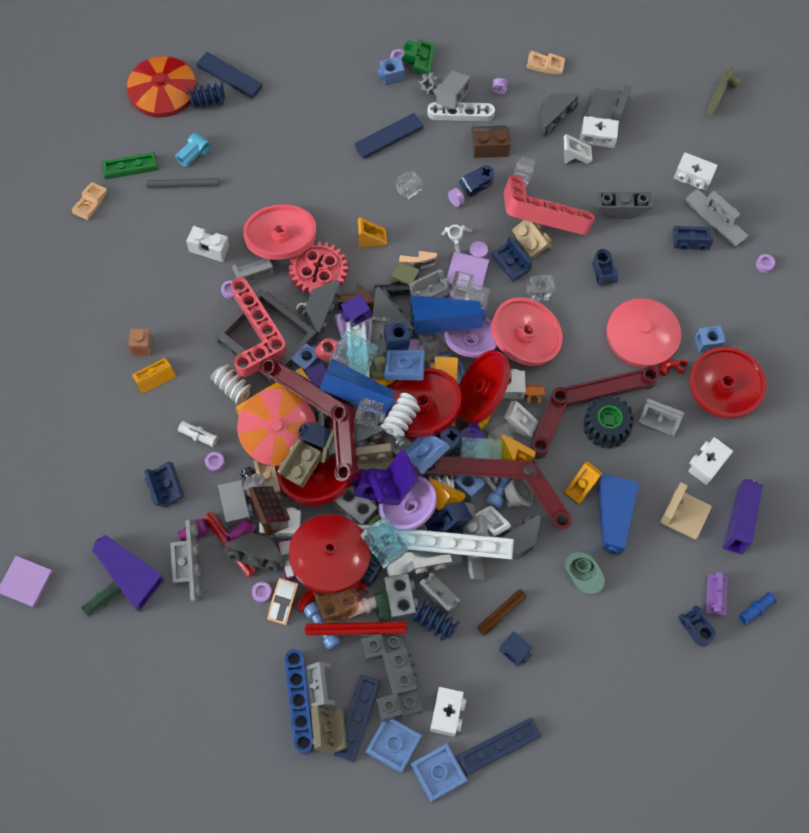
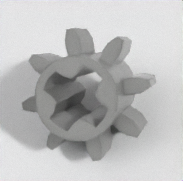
[419,72,441,94]
[243,474,269,497]

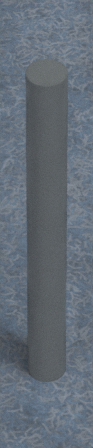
[146,178,219,188]

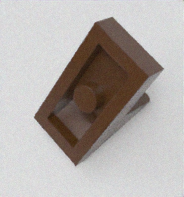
[338,283,374,310]

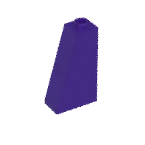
[723,479,763,555]
[92,534,164,612]

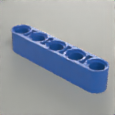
[285,649,314,755]

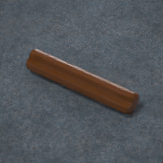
[477,589,526,635]

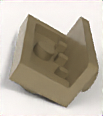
[311,706,347,754]

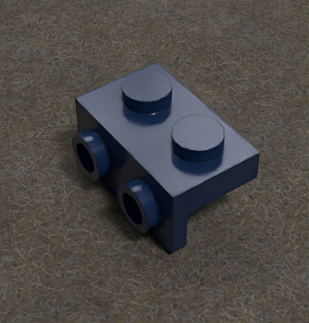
[673,226,713,251]
[491,236,532,282]
[144,461,185,508]

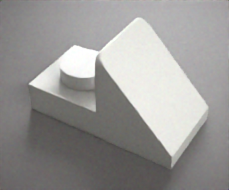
[564,134,592,164]
[504,401,539,438]
[474,505,511,537]

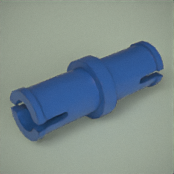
[739,592,777,625]

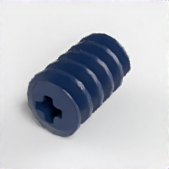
[188,81,225,109]
[436,425,463,456]
[413,599,460,641]

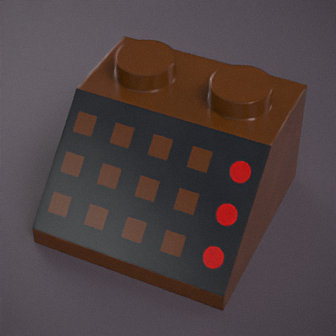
[471,125,511,158]
[248,486,290,536]

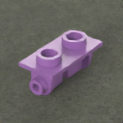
[706,572,728,616]

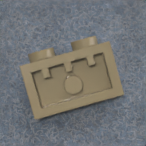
[277,439,322,488]
[356,443,394,470]

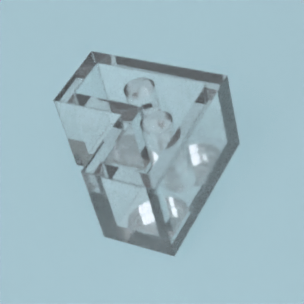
[450,271,491,312]

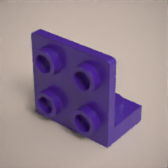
[366,449,419,505]

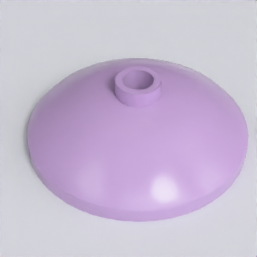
[444,318,497,357]
[379,476,437,531]

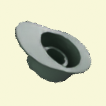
[565,550,605,594]

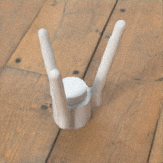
[441,225,473,253]

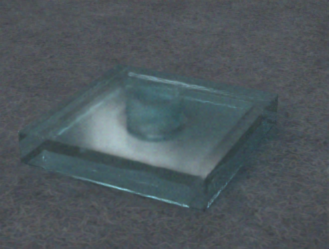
[328,330,380,375]

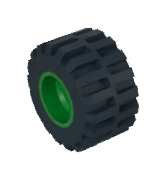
[583,395,634,448]

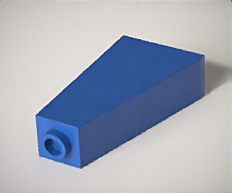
[410,296,486,335]
[319,359,396,415]
[597,473,639,555]

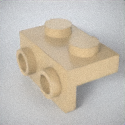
[511,220,553,259]

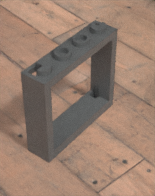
[215,289,317,386]

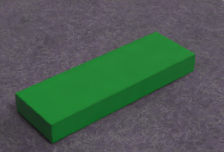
[102,152,158,179]

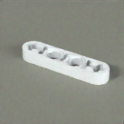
[427,102,495,121]

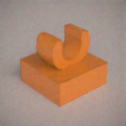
[525,385,545,403]

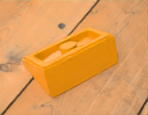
[132,358,176,393]

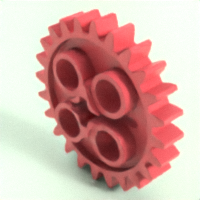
[289,241,348,295]

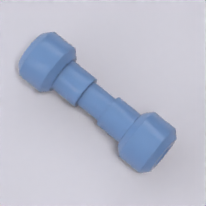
[487,478,512,509]
[304,602,341,650]

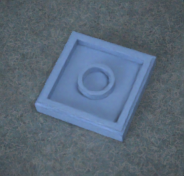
[384,350,425,380]
[405,435,450,474]
[365,719,422,774]
[410,743,468,803]

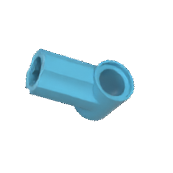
[175,132,211,167]

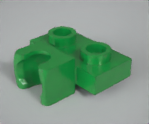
[401,39,435,75]

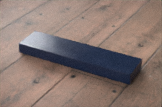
[197,52,262,99]
[355,113,423,159]
[334,675,381,762]
[457,718,541,775]

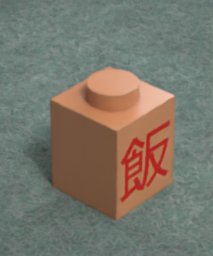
[128,329,152,356]

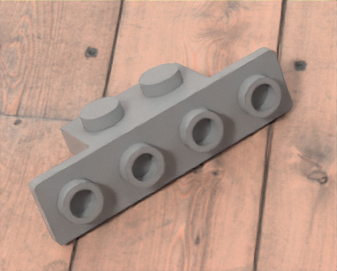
[685,189,748,247]
[463,502,489,581]
[170,520,202,601]
[384,551,463,576]

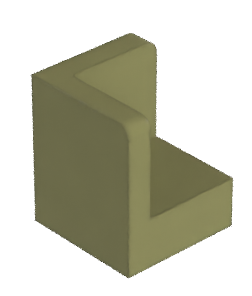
[391,262,419,285]

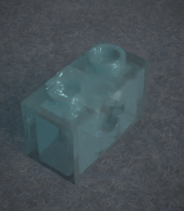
[461,436,503,460]
[360,517,409,568]

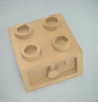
[660,482,712,540]

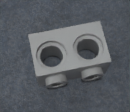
[332,485,377,525]
[384,573,419,621]

